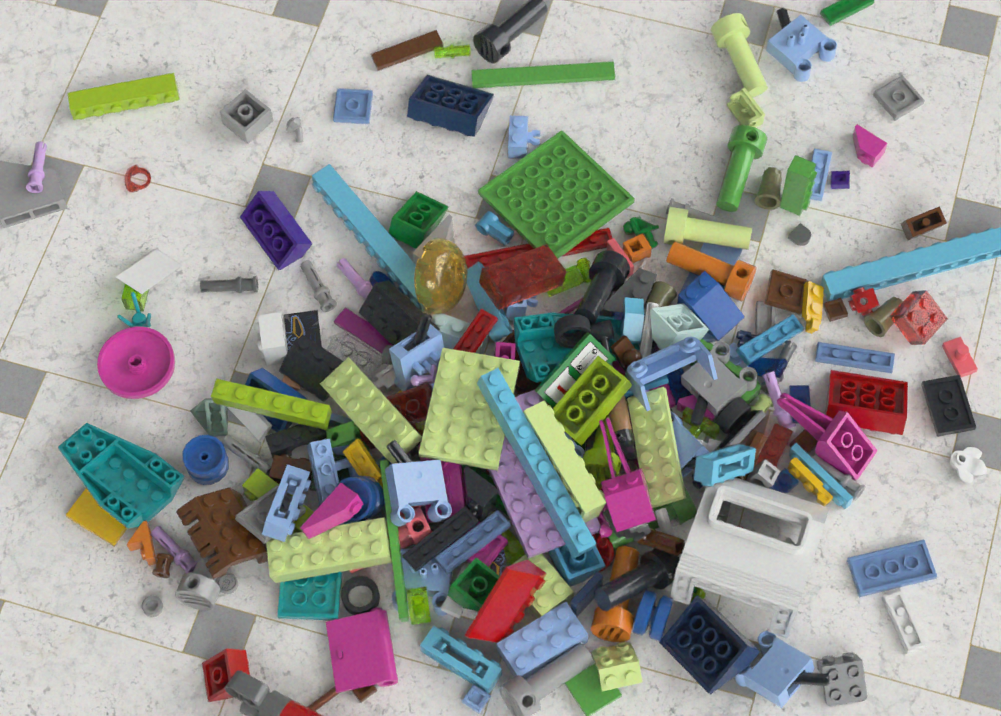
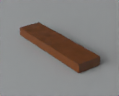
[371,30,443,71]

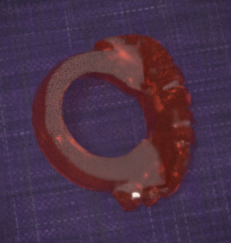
[124,164,151,192]

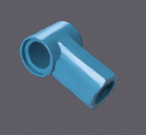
[475,211,514,246]

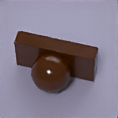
[610,335,642,372]

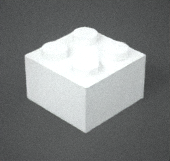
[255,312,288,366]

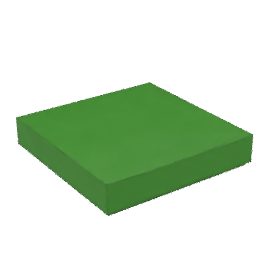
[565,664,622,716]

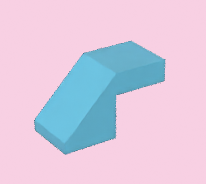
[620,297,644,344]

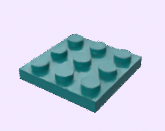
[277,572,343,620]

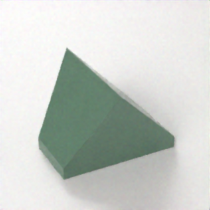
[190,398,228,436]

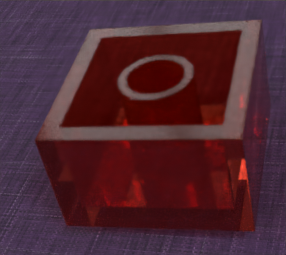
[889,290,948,345]

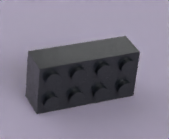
[358,280,440,346]

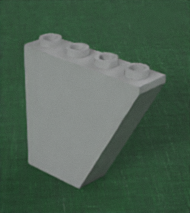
[0,161,68,228]

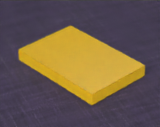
[66,488,128,546]

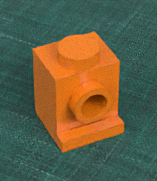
[622,233,652,264]

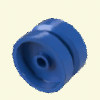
[182,435,229,485]
[335,475,384,522]
[633,590,674,641]

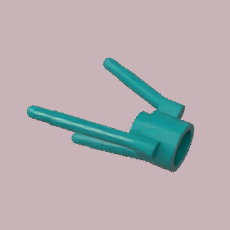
[117,292,151,328]

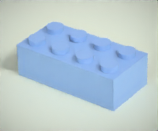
[497,602,588,680]

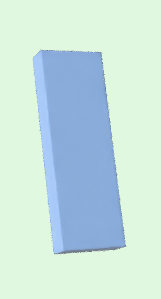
[810,148,832,201]

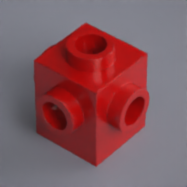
[848,287,880,316]

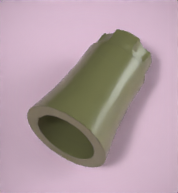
[755,167,782,210]
[644,281,677,320]
[864,297,906,337]

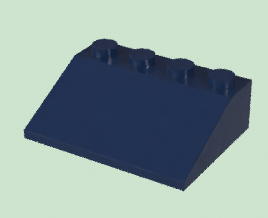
[407,75,494,137]
[659,595,760,695]

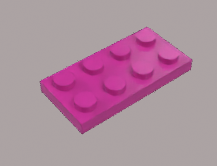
[418,445,466,523]

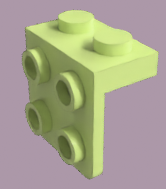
[591,642,642,691]

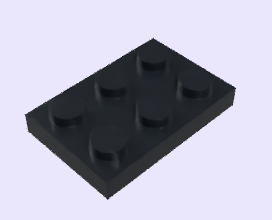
[921,375,976,437]

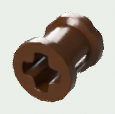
[152,553,174,578]

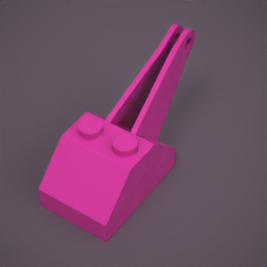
[776,393,877,481]
[599,417,656,532]

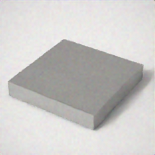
[873,75,925,121]

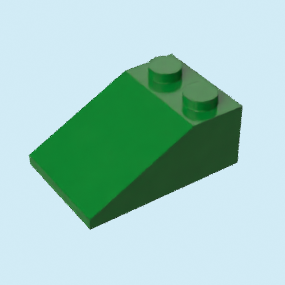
[388,191,449,249]

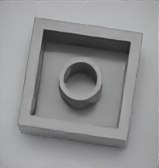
[220,89,273,144]

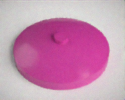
[97,327,175,399]

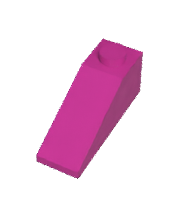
[300,483,363,539]

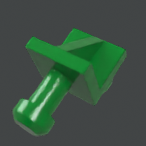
[623,216,659,249]

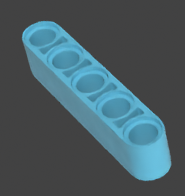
[463,262,512,342]

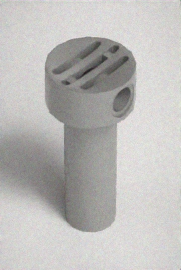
[175,552,221,611]
[499,643,594,716]

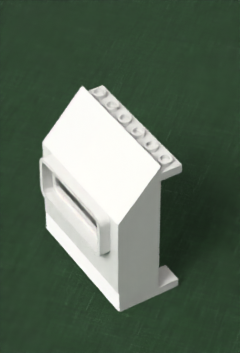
[670,477,829,638]

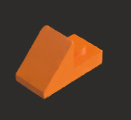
[127,521,157,566]

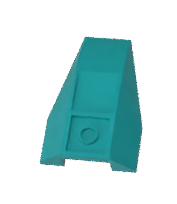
[514,313,640,382]
[58,423,185,528]

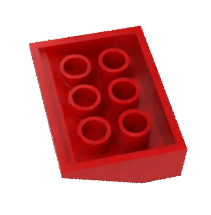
[825,370,908,435]
[465,559,547,643]

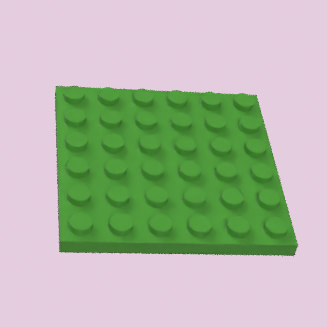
[478,130,635,264]

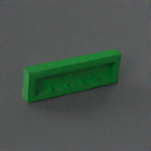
[820,0,875,26]

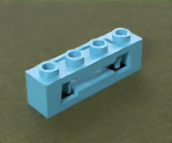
[694,444,756,486]
[420,626,502,694]

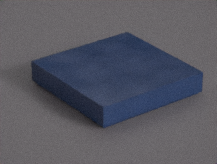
[571,572,603,617]

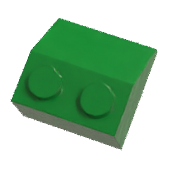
[447,558,500,612]

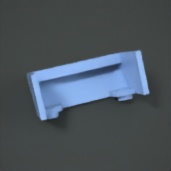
[624,337,717,411]

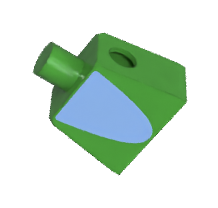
[326,421,370,457]

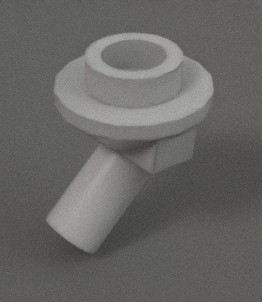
[286,117,303,143]

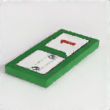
[535,332,616,408]

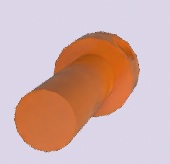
[666,241,757,302]
[590,546,640,643]

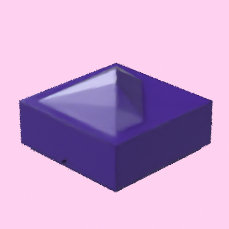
[831,171,850,189]

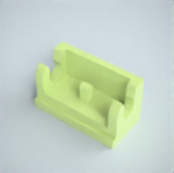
[727,88,765,128]

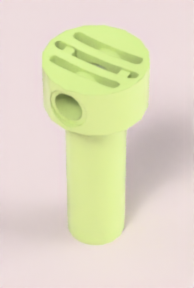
[711,13,768,97]
[664,207,752,250]

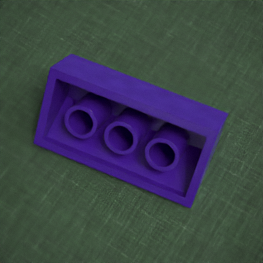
[240,191,313,270]

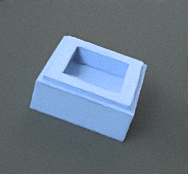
[462,684,491,713]

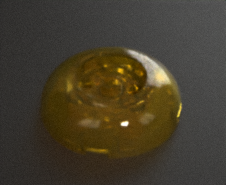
[414,238,468,314]

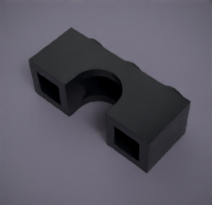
[265,424,327,459]

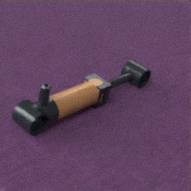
[590,320,638,461]

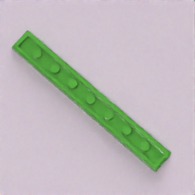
[471,61,615,88]
[380,460,409,622]

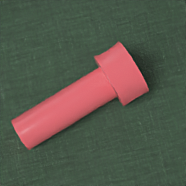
[349,507,432,574]

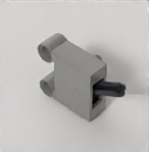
[681,341,757,426]

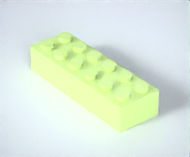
[320,357,422,464]
[523,400,606,523]
[266,518,392,583]

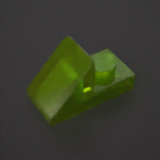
[541,265,583,297]

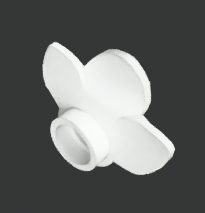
[950,447,987,484]

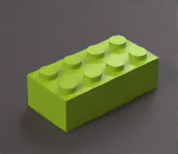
[553,356,632,445]

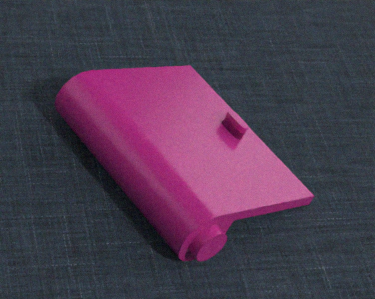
[326,607,398,693]

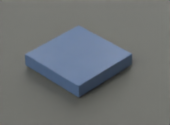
[333,88,373,124]

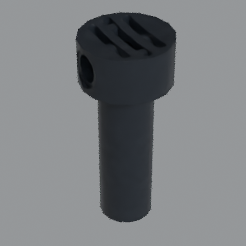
[473,0,548,64]
[574,250,630,324]
[594,548,680,611]

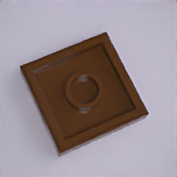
[764,269,808,315]

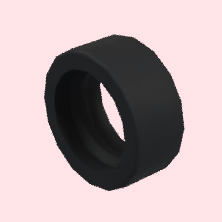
[554,314,591,348]
[715,397,752,434]
[341,576,380,615]

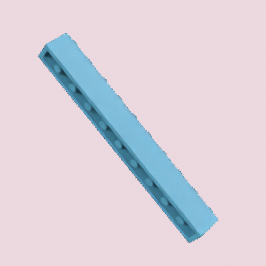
[312,164,440,312]
[821,227,1001,301]
[477,368,596,558]

